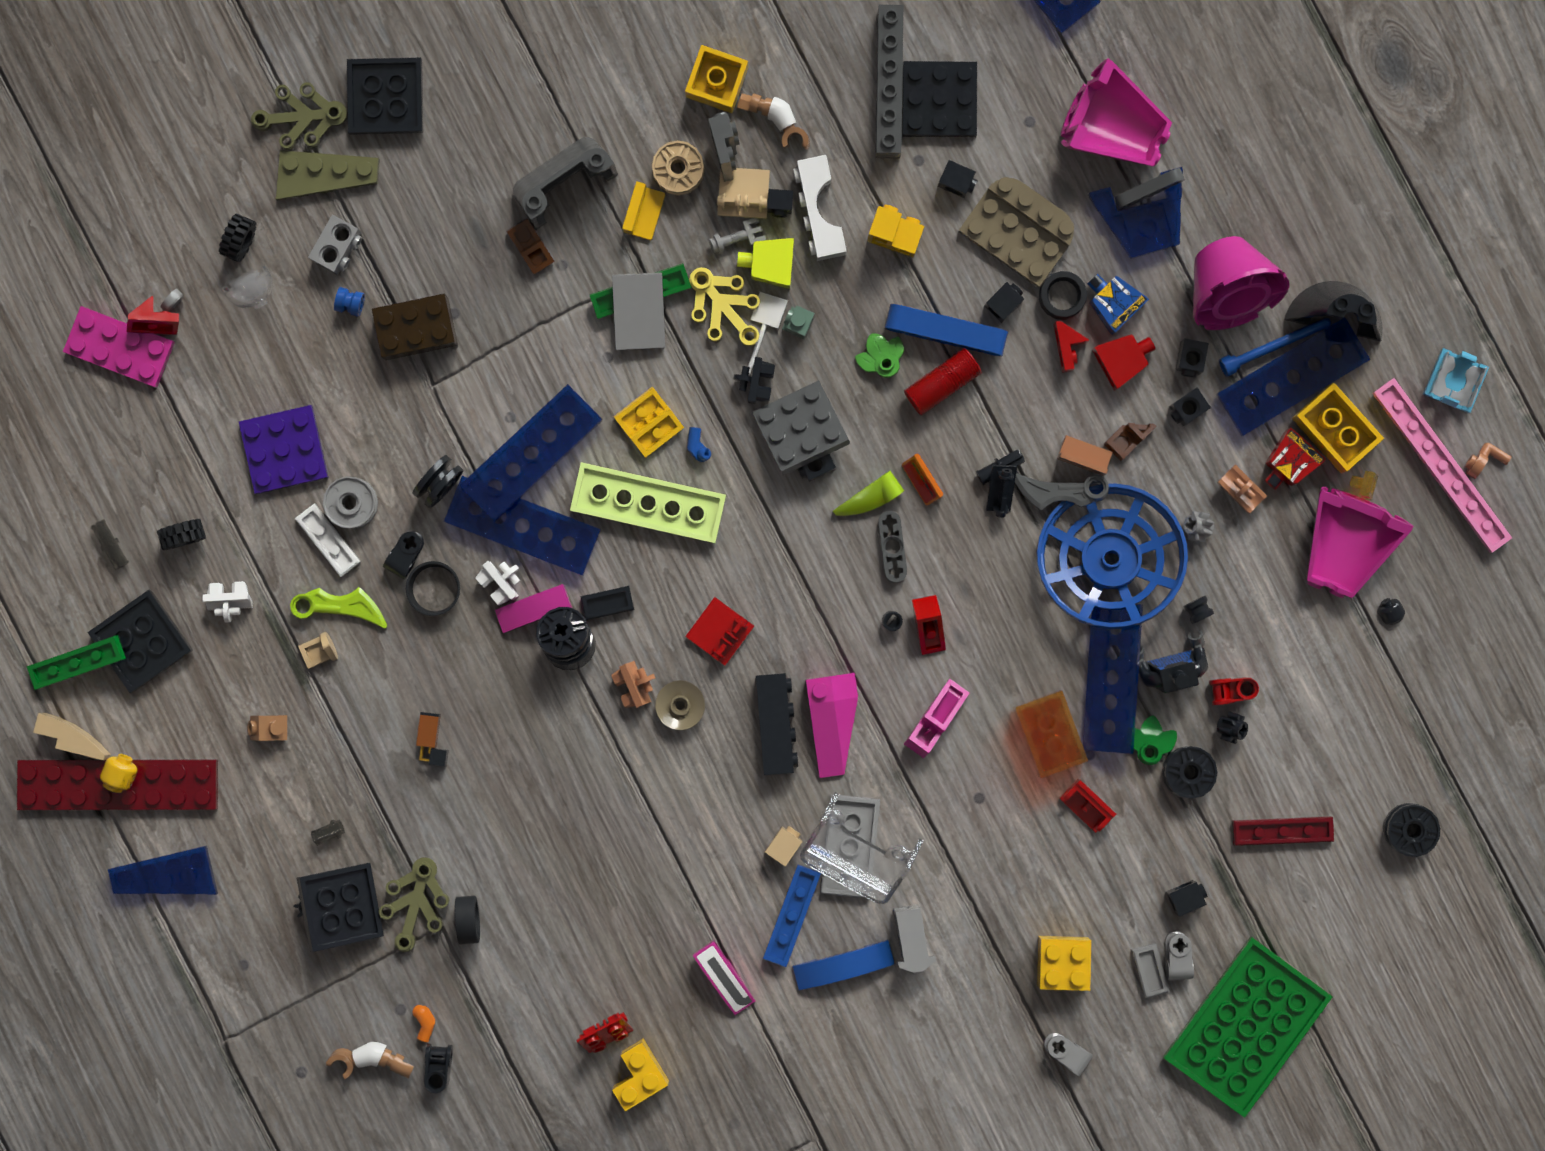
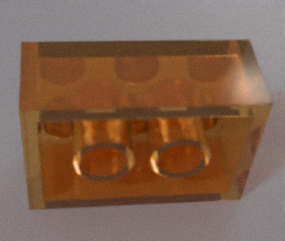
[1013,690,1088,778]

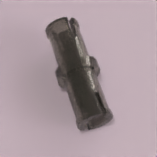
[90,519,129,570]

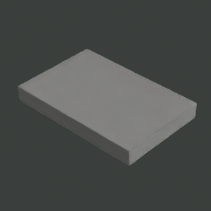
[612,272,665,350]

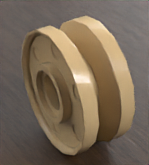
[652,140,705,196]

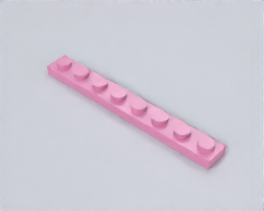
[1372,378,1512,553]

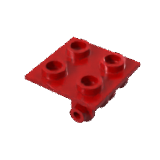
[685,597,754,665]
[576,1012,633,1053]

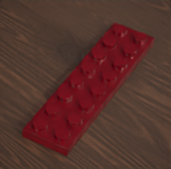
[17,759,218,810]

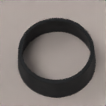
[406,561,460,616]

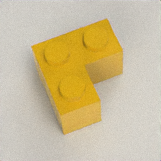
[867,204,924,258]
[612,1038,669,1111]

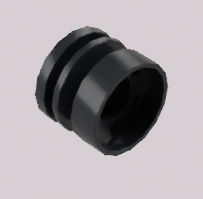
[536,607,596,670]

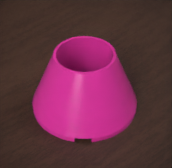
[1193,236,1290,330]

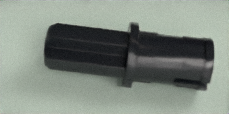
[976,450,1025,485]

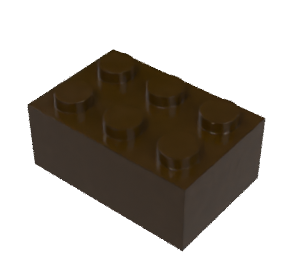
[372,293,458,361]

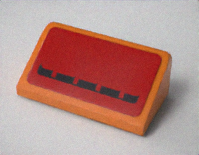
[902,454,943,506]

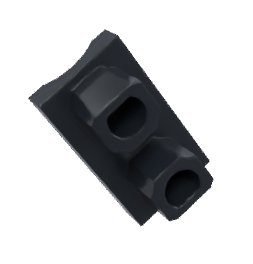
[733,357,775,404]

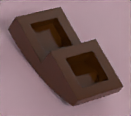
[506,218,555,274]

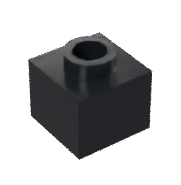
[767,189,793,218]

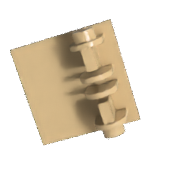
[717,168,770,219]

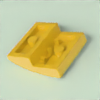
[613,387,684,458]

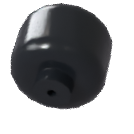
[1377,598,1405,625]

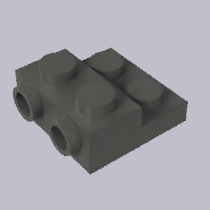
[708,112,740,182]

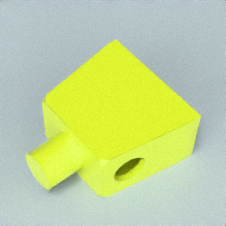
[737,238,794,289]

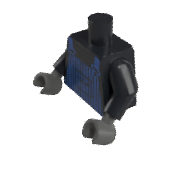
[1129,630,1208,693]

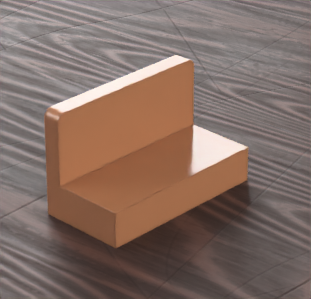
[1057,435,1113,476]

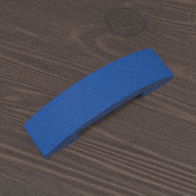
[792,940,895,990]

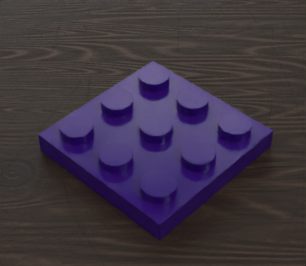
[239,405,329,494]

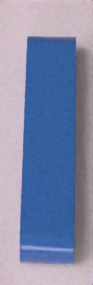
[885,304,1008,356]

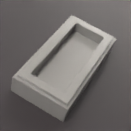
[1131,943,1170,998]

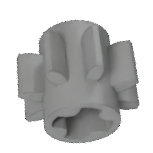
[1183,511,1214,542]

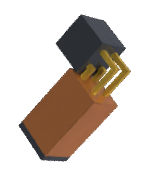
[416,712,449,767]

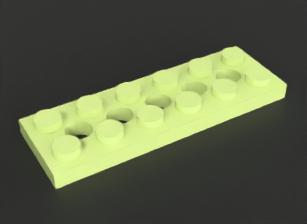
[570,462,726,543]

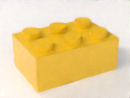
[1291,383,1384,473]

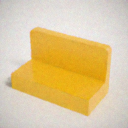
[622,181,665,240]

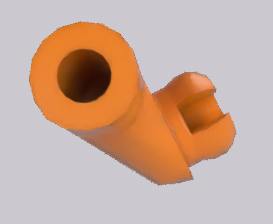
[412,1005,435,1042]

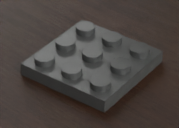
[752,380,850,475]

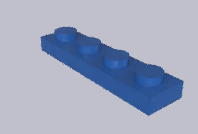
[763,864,821,967]

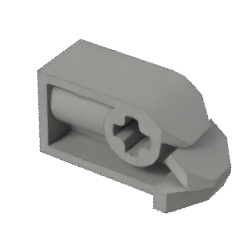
[893,904,936,974]

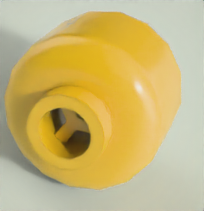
[100,754,137,793]

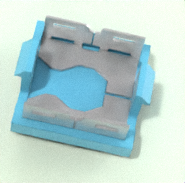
[1423,348,1489,413]

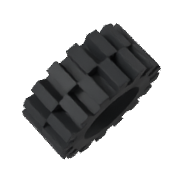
[219,213,257,262]
[157,519,206,550]

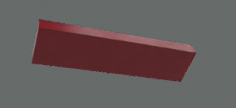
[1232,816,1334,846]

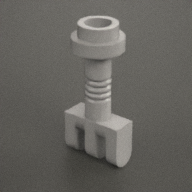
[709,218,766,254]

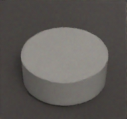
[160,289,184,312]

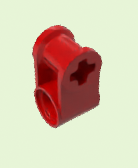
[1209,677,1259,706]

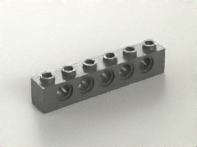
[875,4,904,159]

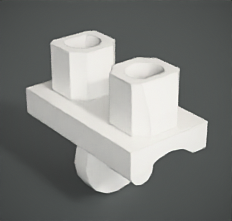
[475,561,520,606]
[203,581,253,623]

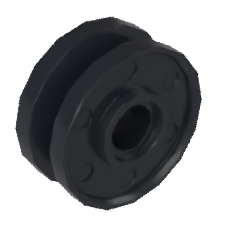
[412,455,464,509]
[1162,746,1218,799]
[1383,803,1441,857]

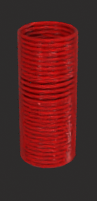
[904,348,982,415]

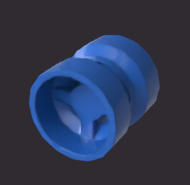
[334,287,365,317]

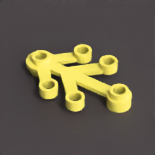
[689,268,760,346]

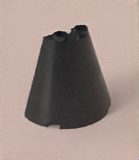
[1284,281,1383,341]

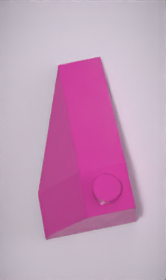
[806,673,858,778]

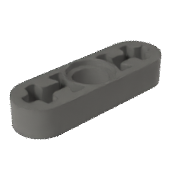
[1115,168,1185,210]
[878,511,907,583]

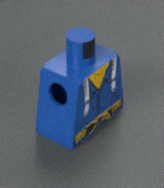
[1087,274,1149,335]

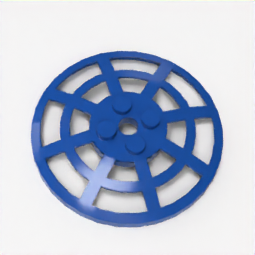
[1037,483,1188,629]

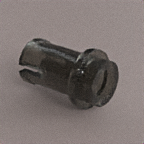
[311,819,345,846]

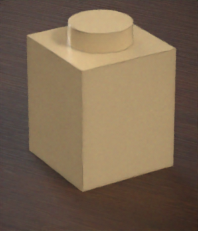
[765,826,802,867]

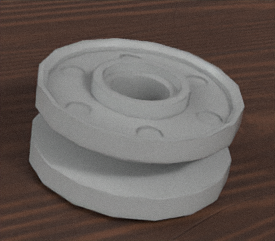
[323,476,378,529]

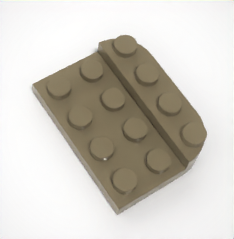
[958,177,1074,288]

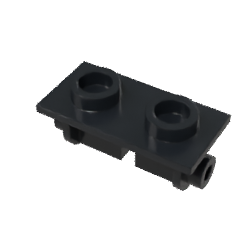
[986,465,1017,518]

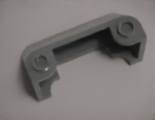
[513,137,618,230]

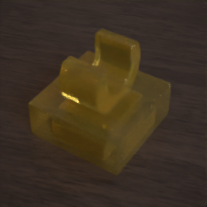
[1349,471,1378,500]

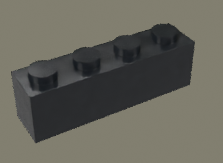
[756,673,798,775]

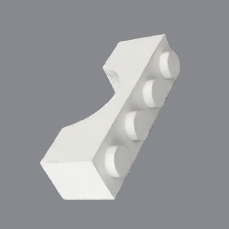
[793,155,847,261]

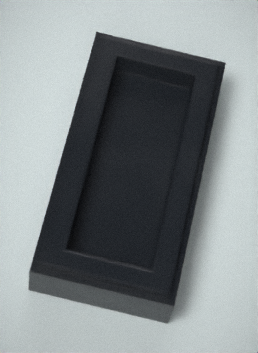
[580,586,635,621]

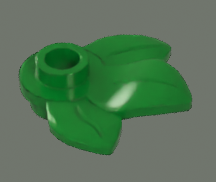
[1127,715,1177,765]

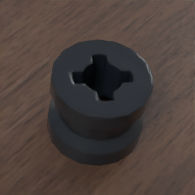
[1183,595,1214,624]

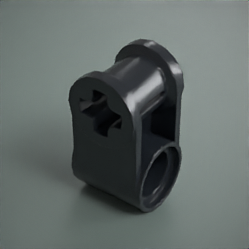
[383,531,424,579]
[424,1043,453,1093]

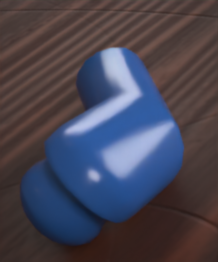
[687,427,711,462]

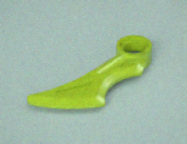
[290,587,387,629]

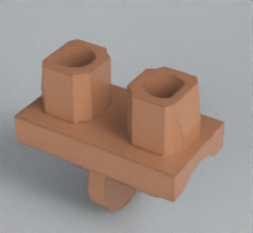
[1217,464,1267,514]
[611,661,656,708]

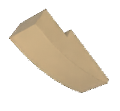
[33,713,111,760]

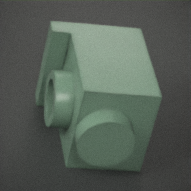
[782,305,815,339]

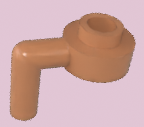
[1464,443,1512,479]

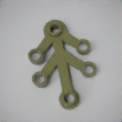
[251,82,347,150]
[379,857,450,952]

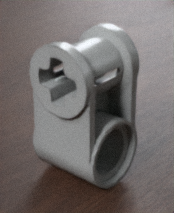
[1165,931,1194,981]
[1044,1033,1093,1076]

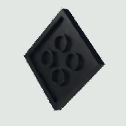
[347,57,423,135]
[902,61,977,137]
[88,590,193,693]
[297,863,384,952]

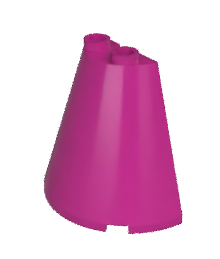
[1061,58,1172,167]
[1307,487,1414,598]

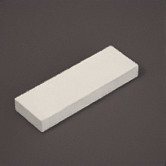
[295,503,361,577]

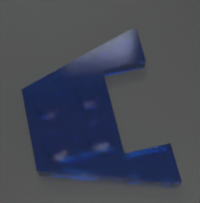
[1088,167,1183,259]

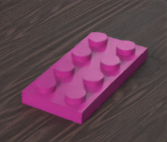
[63,306,175,388]

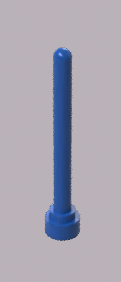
[1219,318,1331,377]

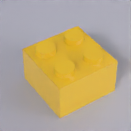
[685,45,749,113]
[1037,936,1091,991]

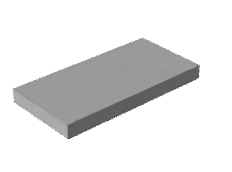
[821,794,880,899]

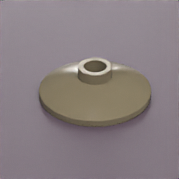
[655,680,705,730]

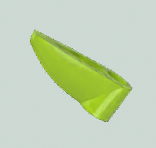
[833,470,905,516]

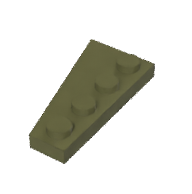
[276,150,380,201]

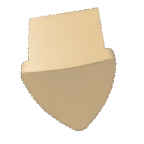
[298,632,338,669]

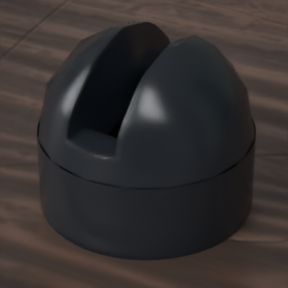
[882,611,903,631]

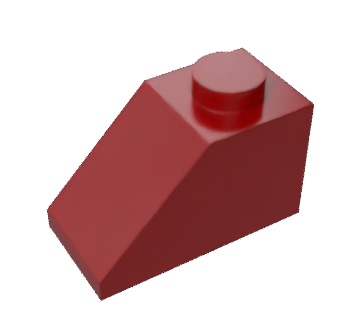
[912,595,946,655]

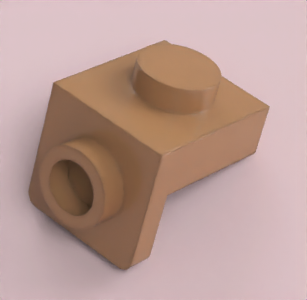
[247,715,287,741]

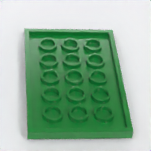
[1163,936,1333,1118]

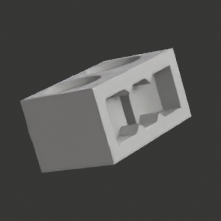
[308,214,362,275]

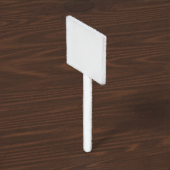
[748,292,788,375]

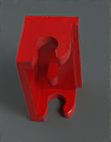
[1059,779,1117,833]

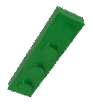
[589,263,691,319]
[27,635,126,690]

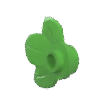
[855,333,904,378]

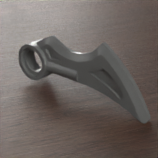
[1015,473,1109,511]

